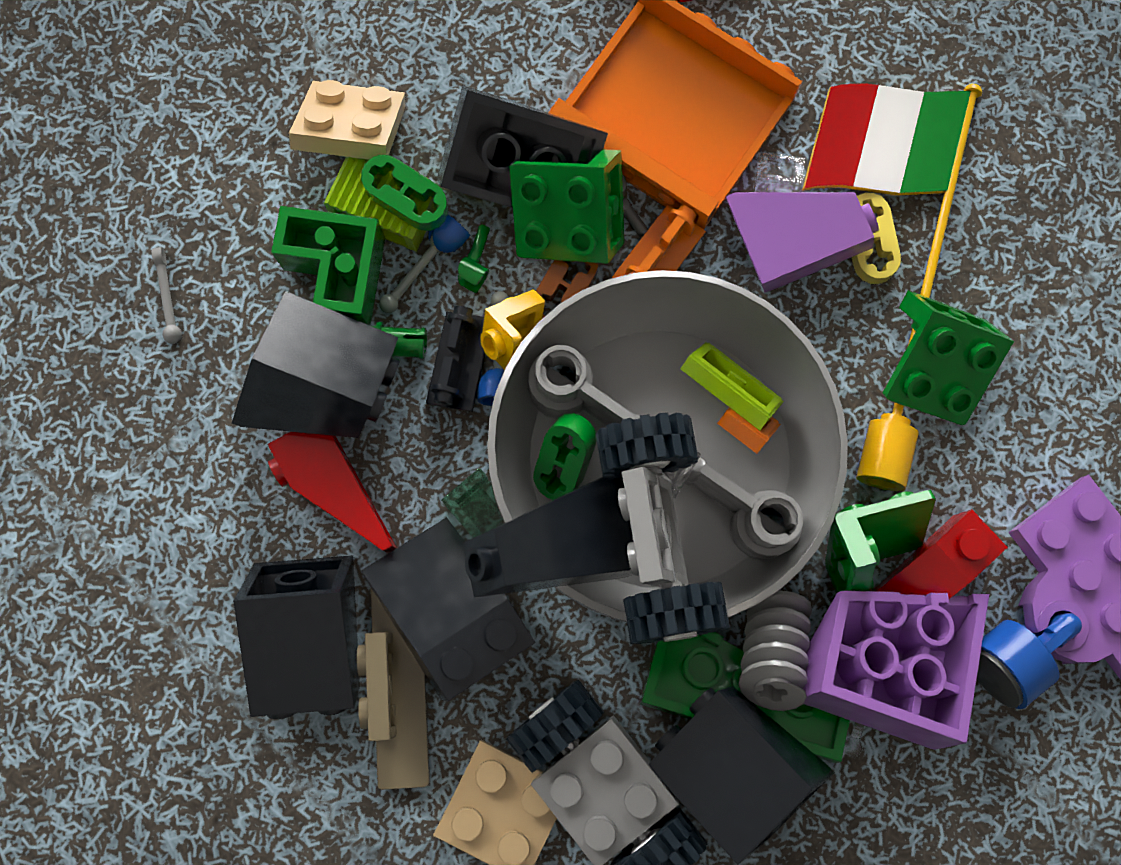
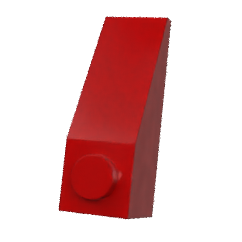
[267,432,397,553]
[872,509,1008,599]

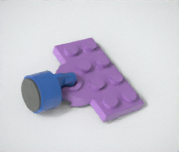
[977,474,1121,709]

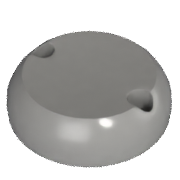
[487,270,848,622]

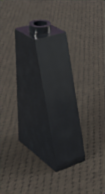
[463,477,634,598]

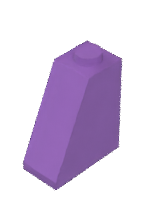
[726,192,879,293]

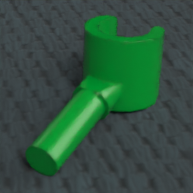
[458,225,490,293]

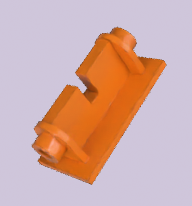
[612,204,706,278]

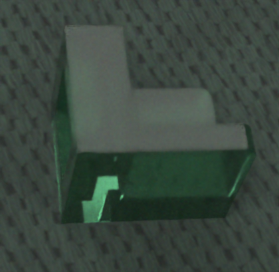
[441,468,503,538]

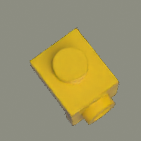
[480,289,545,370]

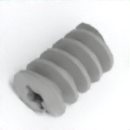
[739,591,812,711]

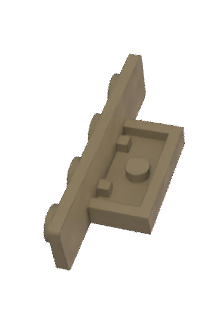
[357,589,430,790]

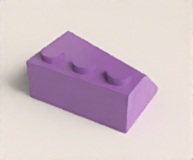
[803,591,989,750]

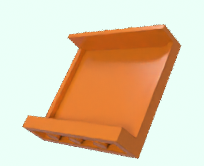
[548,0,803,229]

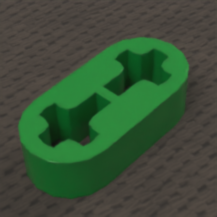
[361,155,448,231]
[533,413,597,500]

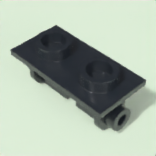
[426,306,486,412]

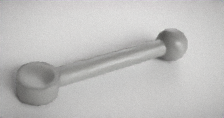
[151,247,182,344]

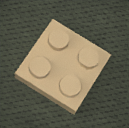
[289,80,405,160]
[433,739,557,865]

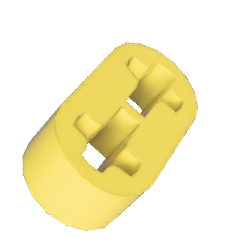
[852,193,901,284]

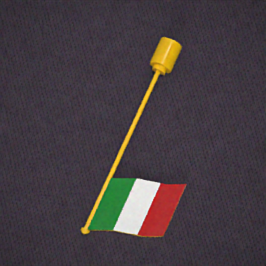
[802,83,982,491]

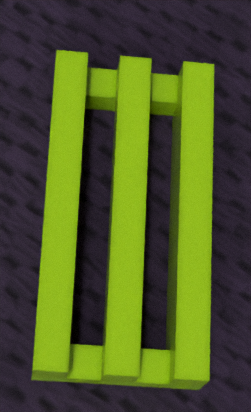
[680,342,784,431]

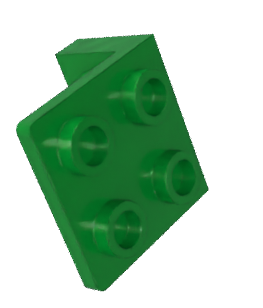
[510,150,625,263]
[883,290,1014,425]
[825,490,936,593]

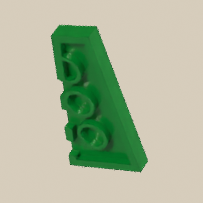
[640,632,850,763]

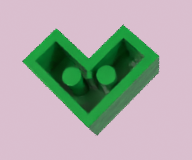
[271,206,386,326]

